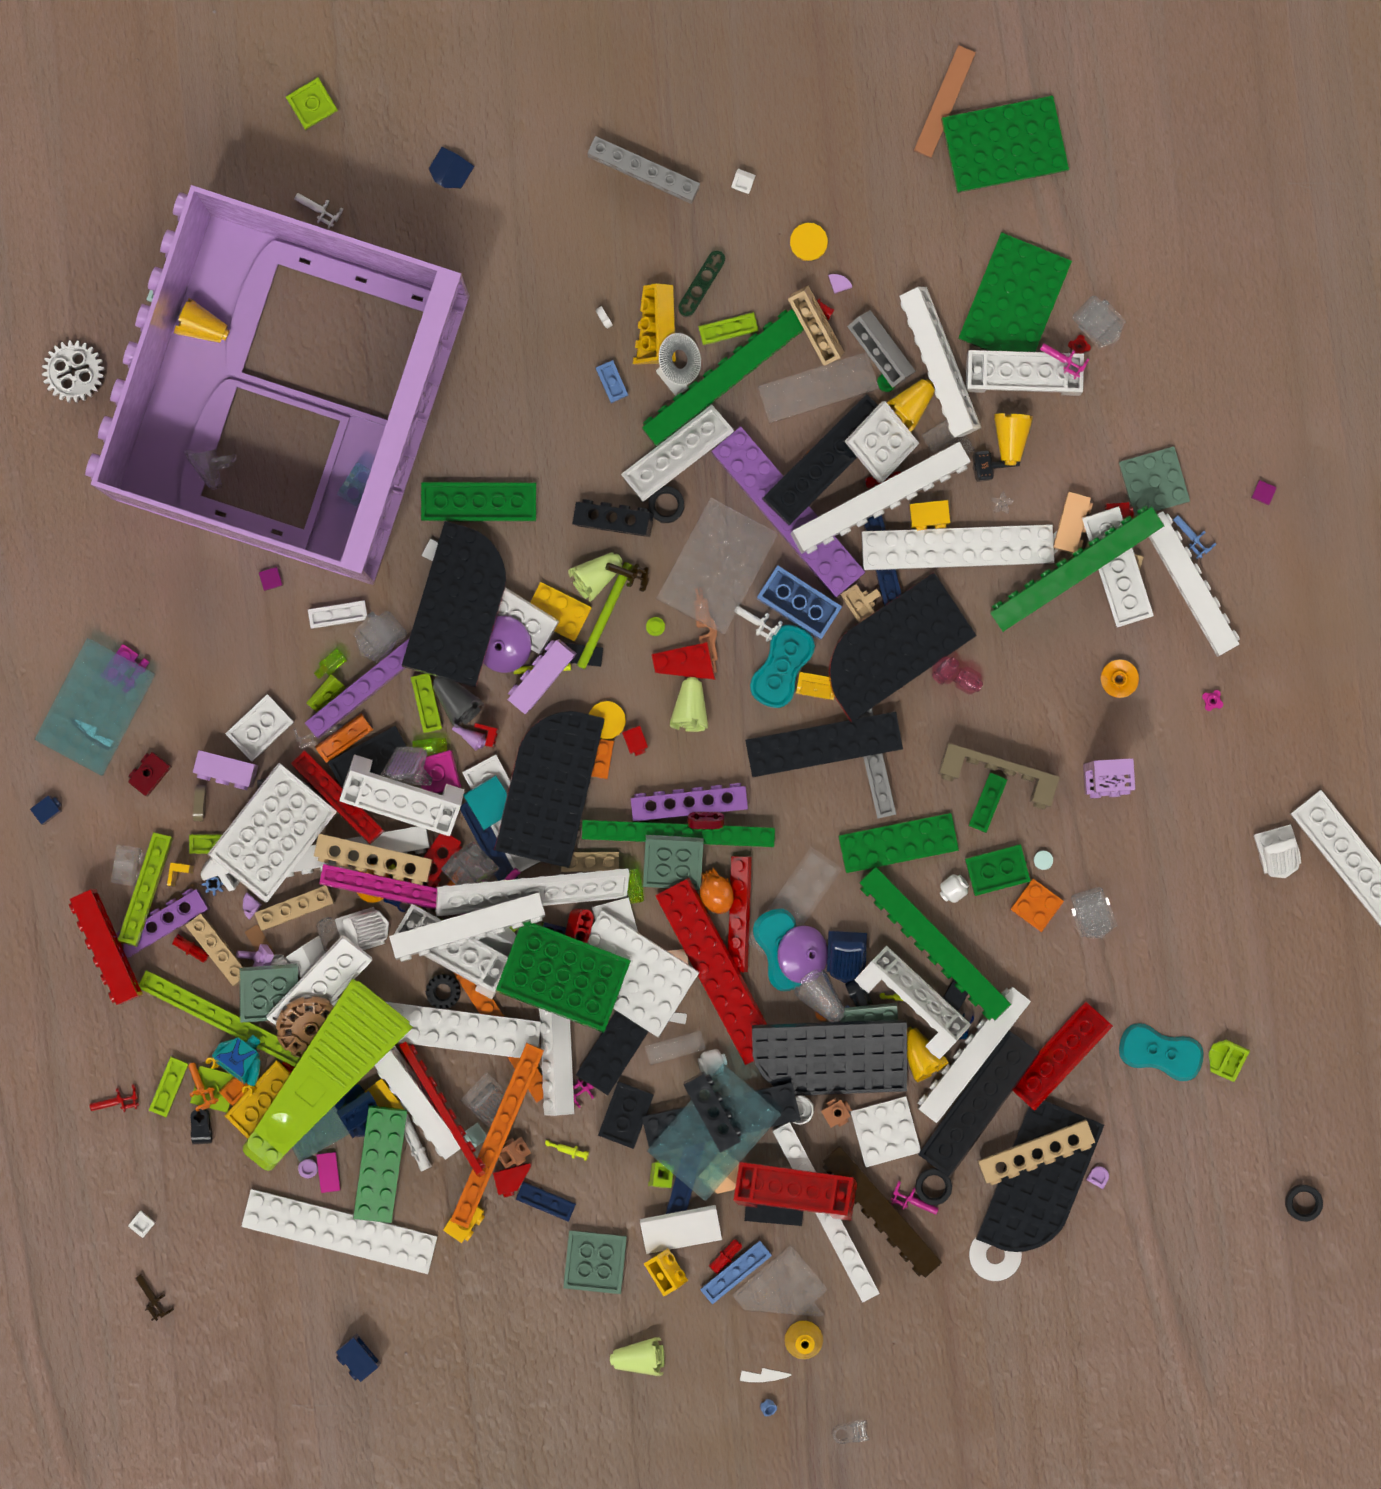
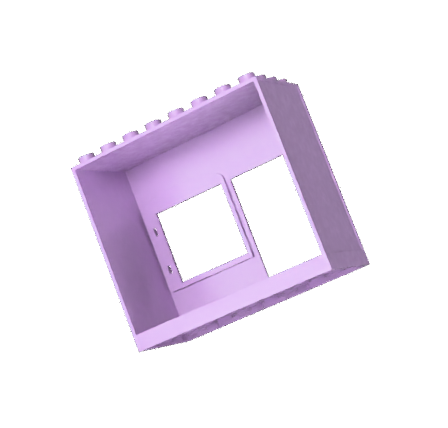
[85,185,469,585]

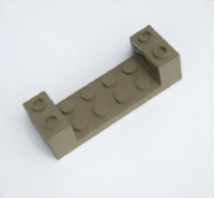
[938,743,1060,810]

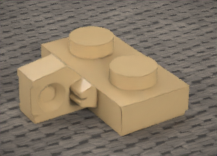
[840,584,881,623]

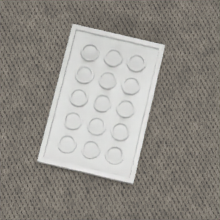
[207,763,337,902]
[587,910,700,1037]

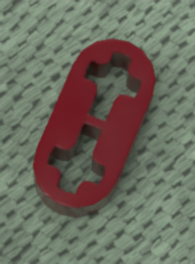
[688,812,724,829]

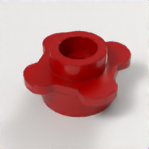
[1068,335,1091,354]

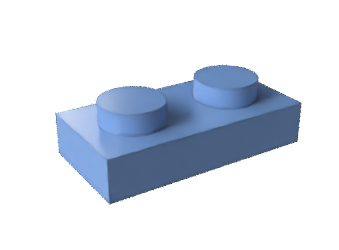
[596,360,628,403]

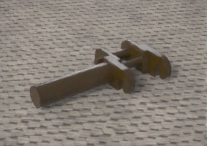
[605,563,649,592]
[135,1274,174,1321]

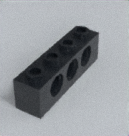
[572,499,654,537]
[683,1071,742,1153]

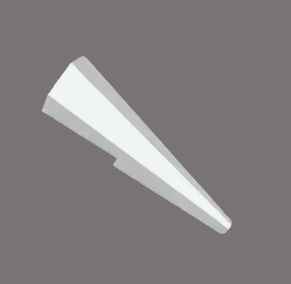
[286,936,338,1015]

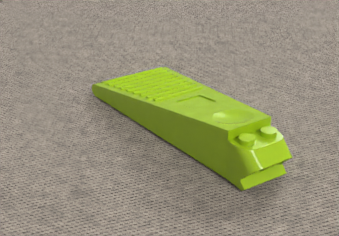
[243,979,413,1171]

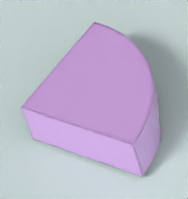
[828,274,852,294]
[243,893,262,920]

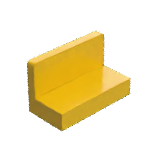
[167,863,194,886]
[365,1079,404,1109]

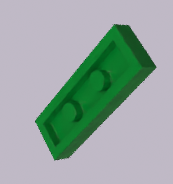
[968,773,1008,833]

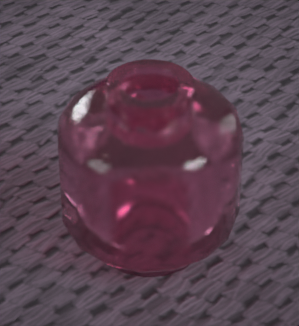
[932,656,960,685]
[953,666,983,695]

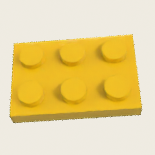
[530,582,592,642]

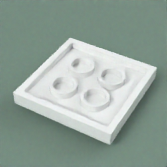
[845,401,919,483]
[851,1096,921,1167]

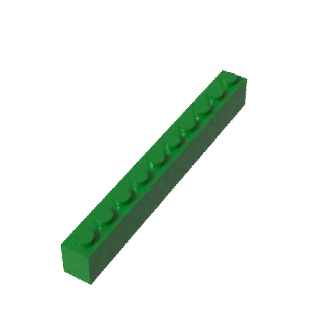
[642,309,804,447]
[990,505,1164,632]
[582,820,775,847]
[860,867,1011,1021]

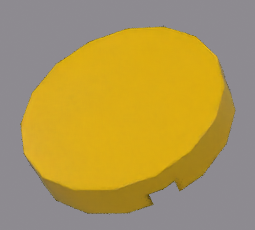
[790,223,828,261]
[589,701,626,739]

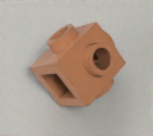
[821,1098,852,1128]
[499,1137,531,1169]

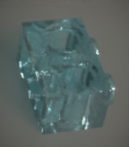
[336,462,371,507]

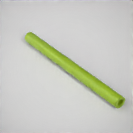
[576,562,633,669]

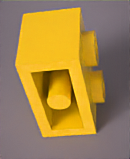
[909,500,950,531]
[644,1248,688,1296]

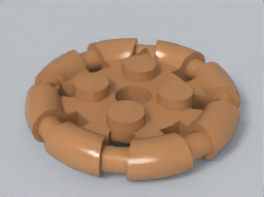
[276,996,334,1058]

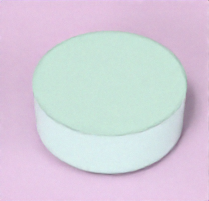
[1033,850,1053,870]

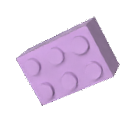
[193,750,258,790]

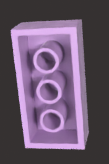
[507,639,577,714]

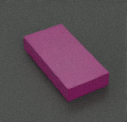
[316,1152,341,1193]

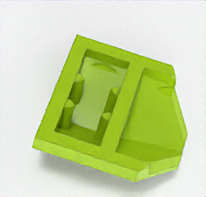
[1208,1040,1250,1082]

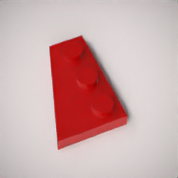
[651,642,716,680]

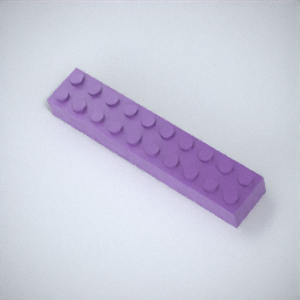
[711,427,865,599]

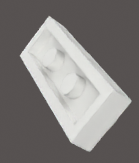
[308,600,368,629]

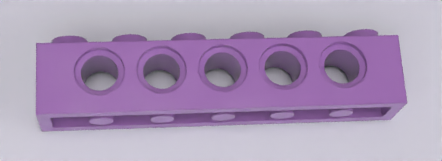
[631,783,748,822]
[116,888,210,959]

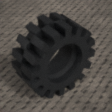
[425,974,461,1009]

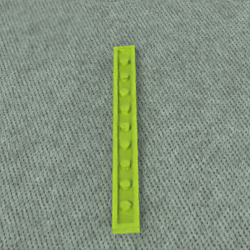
[139,970,305,1067]

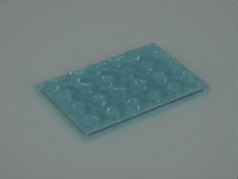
[34,638,156,776]
[647,1064,781,1201]

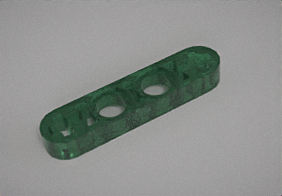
[678,251,725,317]

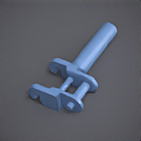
[1173,515,1217,559]

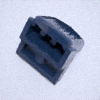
[826,931,867,983]
[334,1084,378,1139]

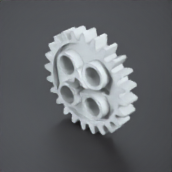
[42,340,105,403]

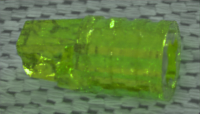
[314,648,348,679]
[412,738,448,758]
[627,868,644,904]

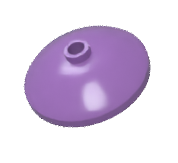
[483,615,532,673]
[778,926,828,984]

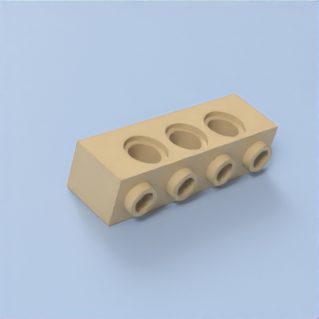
[788,285,844,366]
[255,886,335,931]
[185,913,245,986]

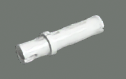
[404,1114,432,1171]

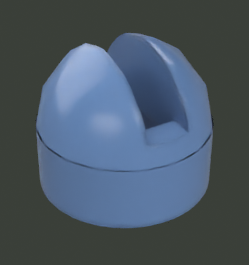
[760,1399,777,1416]

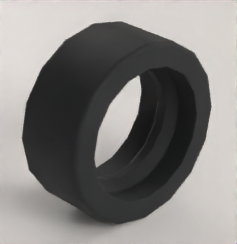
[648,486,684,523]
[915,1168,952,1205]
[1285,1184,1323,1222]

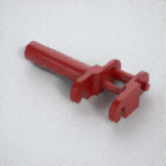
[89,1084,139,1112]

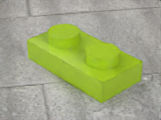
[306,674,346,712]

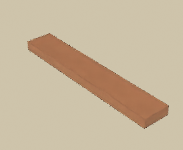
[914,45,976,158]

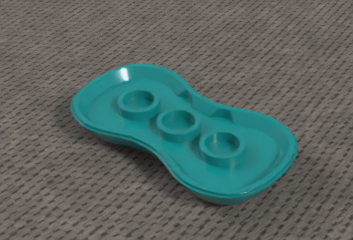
[750,625,815,708]
[753,909,805,991]
[1119,1023,1204,1081]

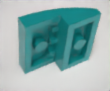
[463,775,507,830]

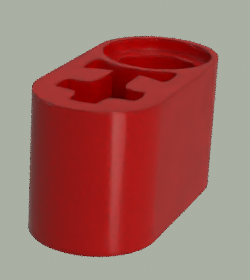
[565,908,594,943]

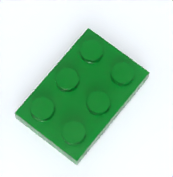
[965,844,1031,896]

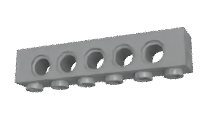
[587,136,700,204]

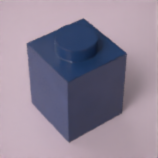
[30,795,62,825]

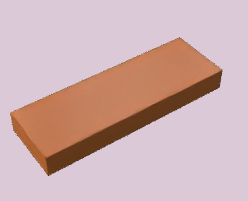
[315,713,373,763]

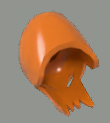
[699,867,734,914]

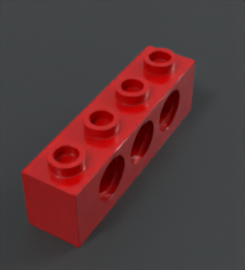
[407,833,462,906]

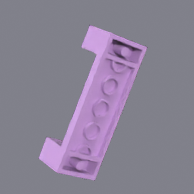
[1083,759,1135,798]

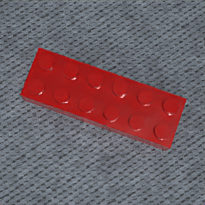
[69,889,143,1005]

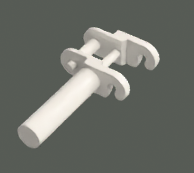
[294,193,343,229]
[735,606,783,642]

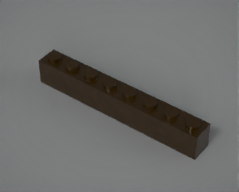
[823,1146,942,1278]

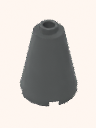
[433,677,484,728]

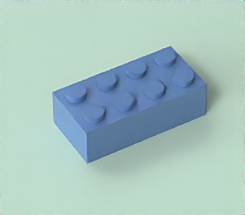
[757,565,842,640]

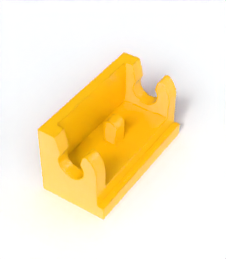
[796,672,834,700]

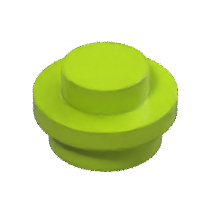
[646,617,665,636]

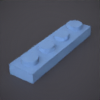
[700,1240,772,1304]

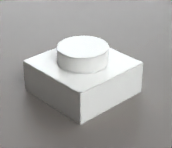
[731,169,756,194]
[128,1211,156,1238]

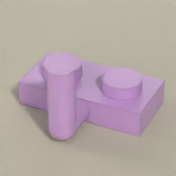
[236,944,274,967]

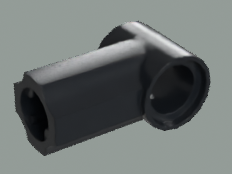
[845,980,873,1007]

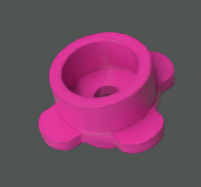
[1202,690,1223,711]

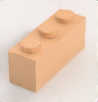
[1053,492,1093,554]

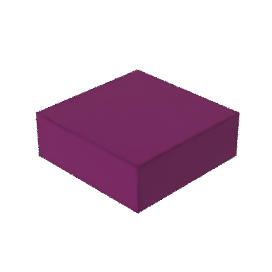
[1251,480,1277,506]
[259,567,283,591]

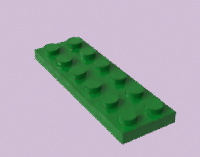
[421,482,536,522]
[838,813,959,873]
[353,1105,407,1223]

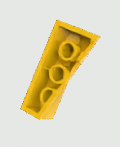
[633,283,676,364]

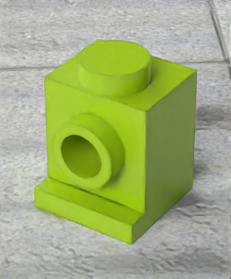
[648,1159,674,1189]

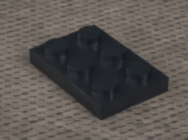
[598,1081,654,1149]

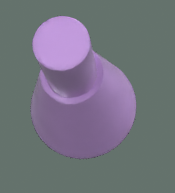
[452,726,486,751]

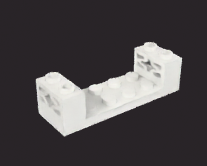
[966,350,1084,396]
[340,754,464,836]
[394,904,508,1000]
[855,946,971,1059]

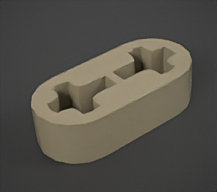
[193,785,206,822]

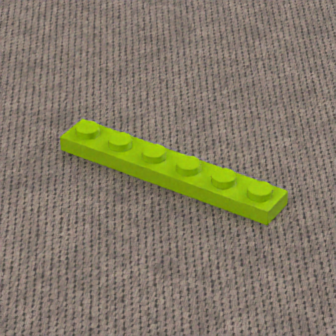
[118,832,173,947]

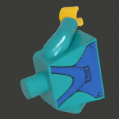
[205,1035,261,1097]

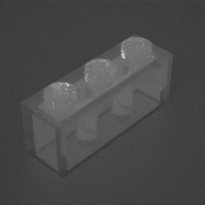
[645,1030,706,1065]

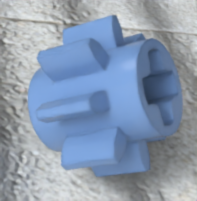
[202,876,224,896]

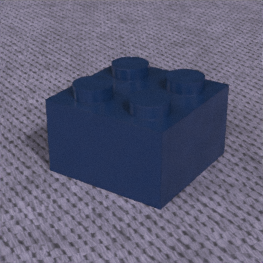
[336,1333,381,1382]

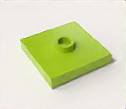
[286,78,338,130]
[190,1066,234,1113]

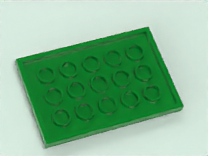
[941,96,1069,193]
[958,232,1072,352]
[495,921,631,1033]

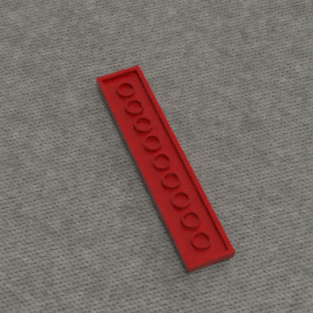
[655,878,767,1065]

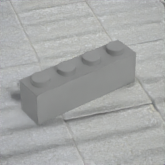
[847,310,916,388]

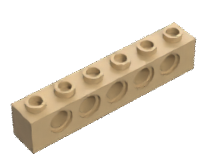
[314,834,433,885]
[977,1120,1095,1185]

